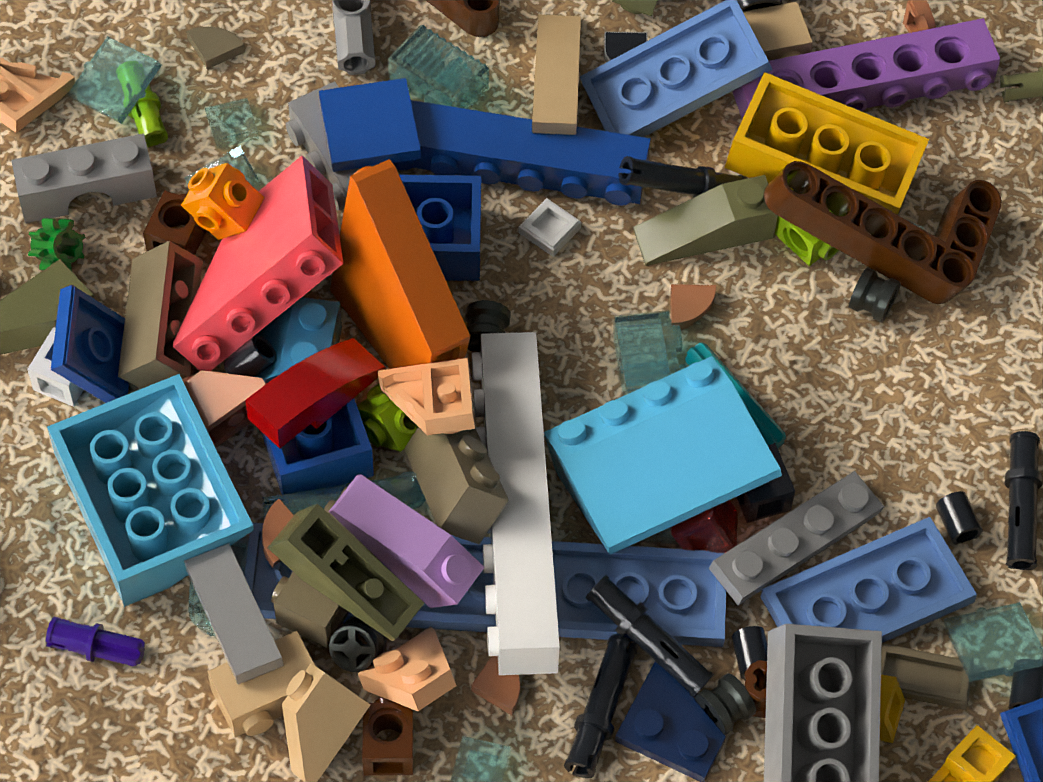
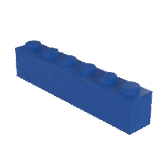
[393,100,651,206]

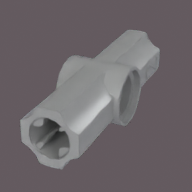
[332,0,375,75]

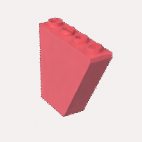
[173,156,343,371]

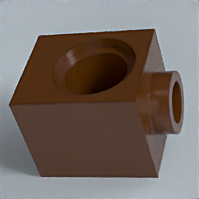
[143,190,207,255]
[362,698,414,776]

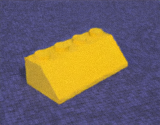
[724,72,929,215]

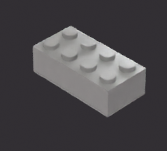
[764,624,882,782]

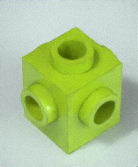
[357,383,418,452]

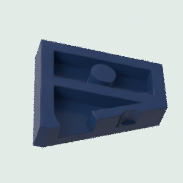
[615,662,726,782]

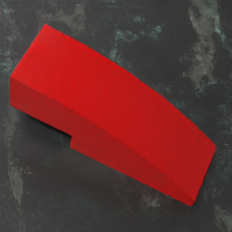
[245,338,386,449]

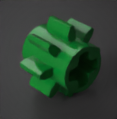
[28,218,86,271]

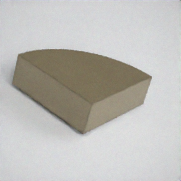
[186,26,245,69]

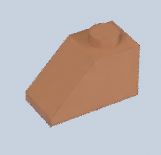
[182,370,267,448]

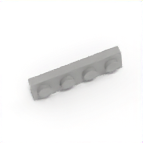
[709,471,884,605]

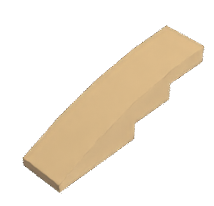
[532,14,581,135]

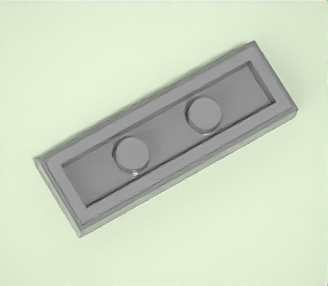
[184,543,284,684]

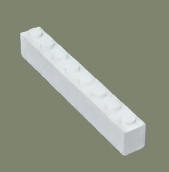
[472,332,560,675]

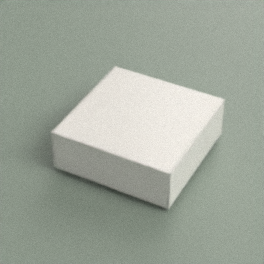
[519,198,581,257]

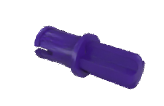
[45,616,145,666]

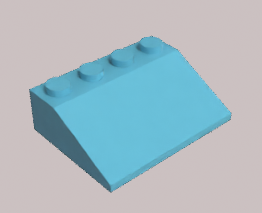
[544,356,782,555]
[47,374,254,607]

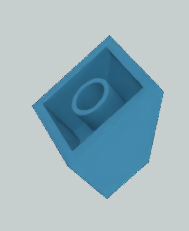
[256,297,342,383]

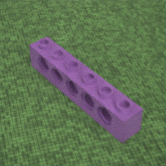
[732,18,1000,119]

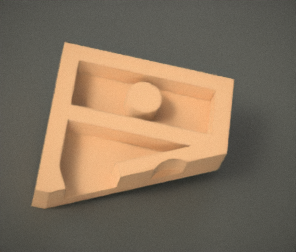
[0,57,75,133]
[378,358,475,436]
[358,627,457,711]

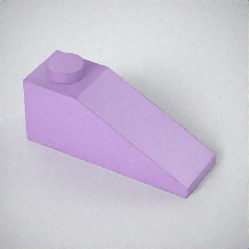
[329,474,485,608]

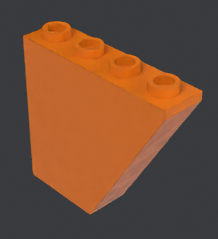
[330,159,470,369]

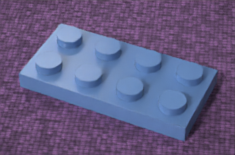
[580,0,773,137]
[761,517,977,643]

